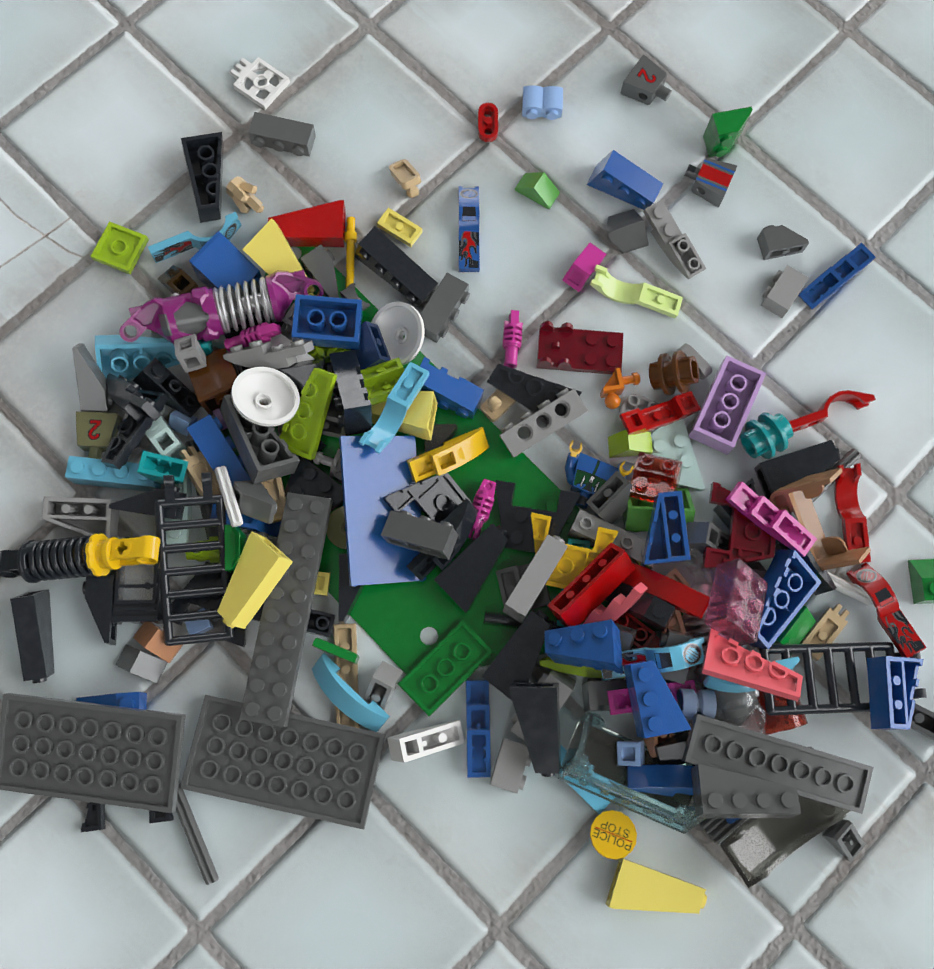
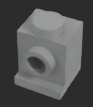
[174,334,207,373]

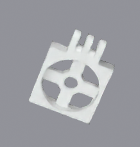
[229,57,290,110]

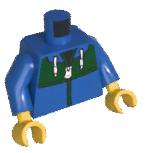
[564,440,634,509]

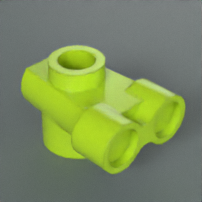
[186,536,220,563]

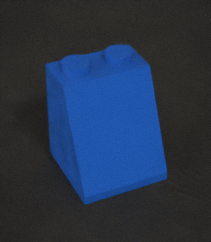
[189,231,262,295]

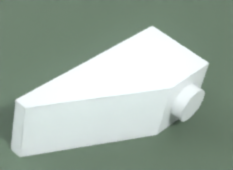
[387,720,465,762]

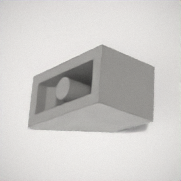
[363,661,403,710]

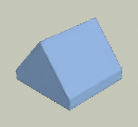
[169,410,198,437]

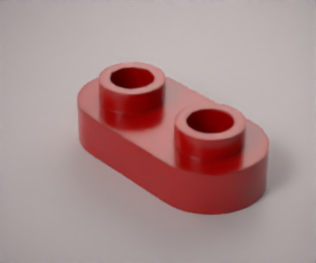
[478,103,498,142]

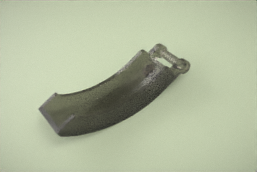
[720,795,850,888]

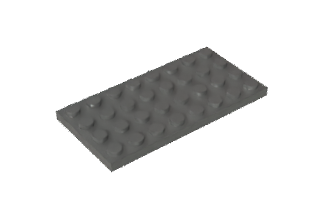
[0,693,186,813]
[180,695,386,830]

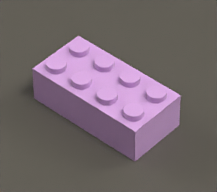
[689,356,766,455]

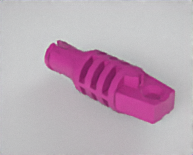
[502,310,523,369]
[224,322,282,352]
[468,479,496,540]

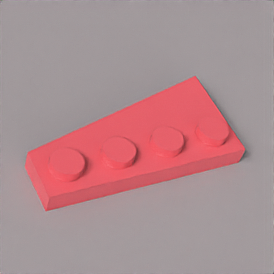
[701,628,803,701]

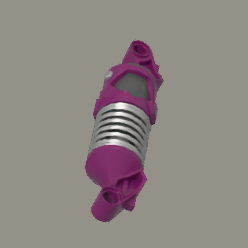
[119,269,323,344]

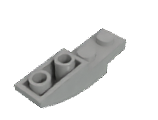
[643,200,706,279]
[223,339,314,369]

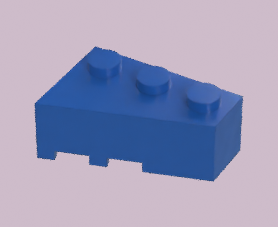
[586,150,664,210]
[641,491,691,566]
[867,656,924,730]
[623,660,691,738]

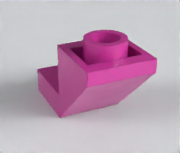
[562,242,607,292]

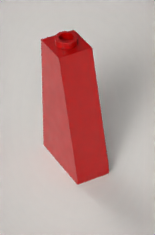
[268,200,346,247]

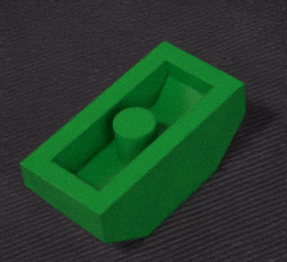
[225,524,248,573]

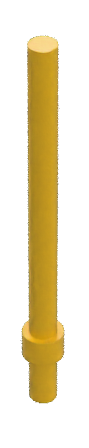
[344,217,357,288]

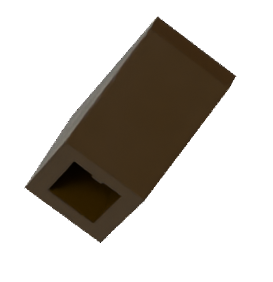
[158,265,199,295]

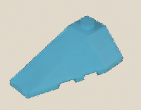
[95,335,180,381]

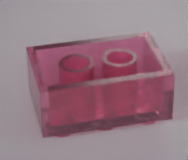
[704,558,768,646]

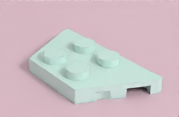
[648,419,705,491]

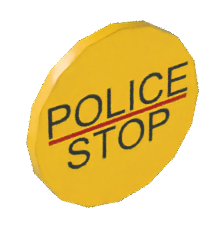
[590,810,637,860]

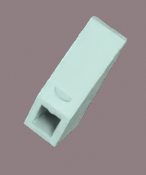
[145,415,186,458]

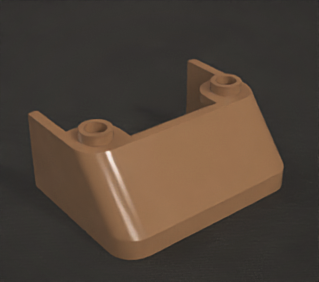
[769,468,871,571]

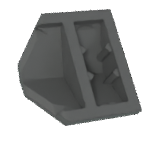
[605,209,649,254]

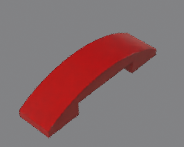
[619,391,701,435]

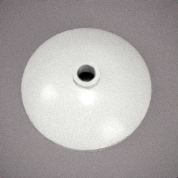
[371,302,425,365]
[231,367,300,426]

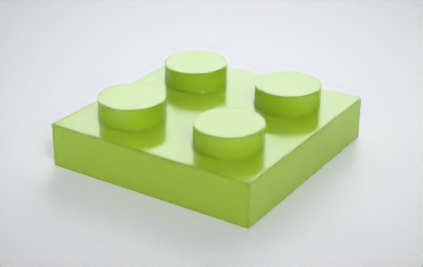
[90,221,149,275]

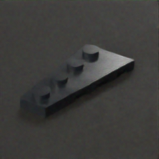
[487,364,582,422]
[101,389,169,470]

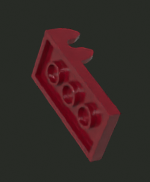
[537,321,623,375]

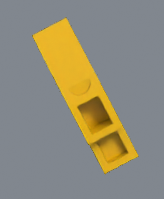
[406,427,489,482]

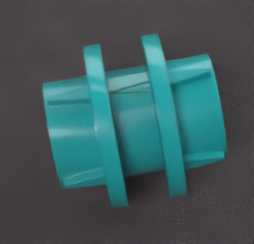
[739,412,794,459]

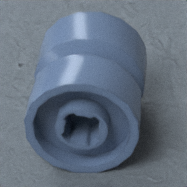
[676,688,717,720]

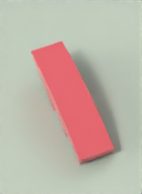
[583,582,648,624]

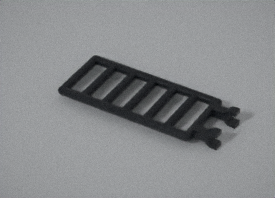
[154,472,235,646]
[759,642,927,716]

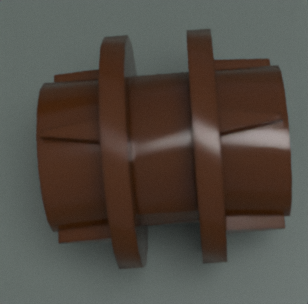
[649,350,699,396]

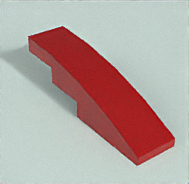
[622,563,711,619]

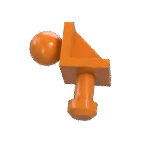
[600,368,641,409]

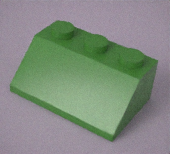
[623,486,695,532]

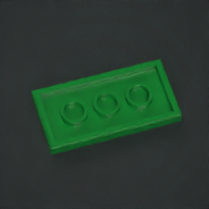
[397,620,494,717]

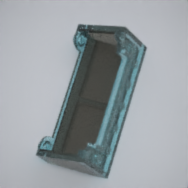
[557,711,705,834]

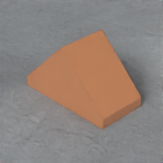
[133,622,183,663]

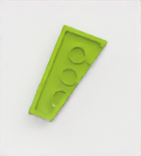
[279,368,337,460]

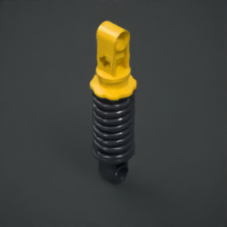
[0,533,160,583]

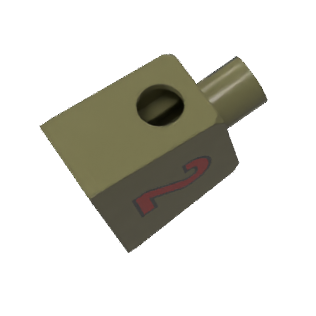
[76,411,122,459]

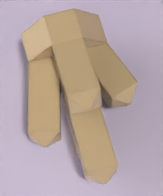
[226,176,264,213]

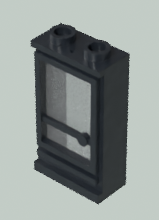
[111,537,163,625]

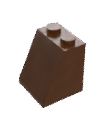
[188,348,239,416]

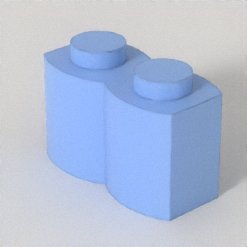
[522,85,563,120]

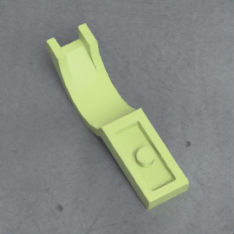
[590,265,683,318]

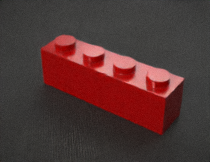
[547,542,636,627]

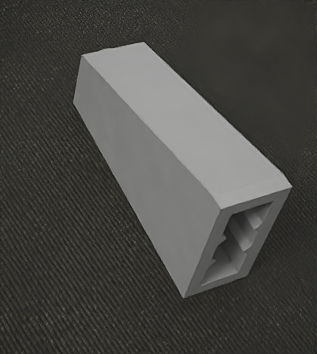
[503,535,568,623]

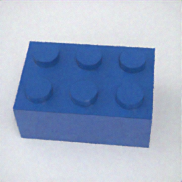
[291,294,363,350]

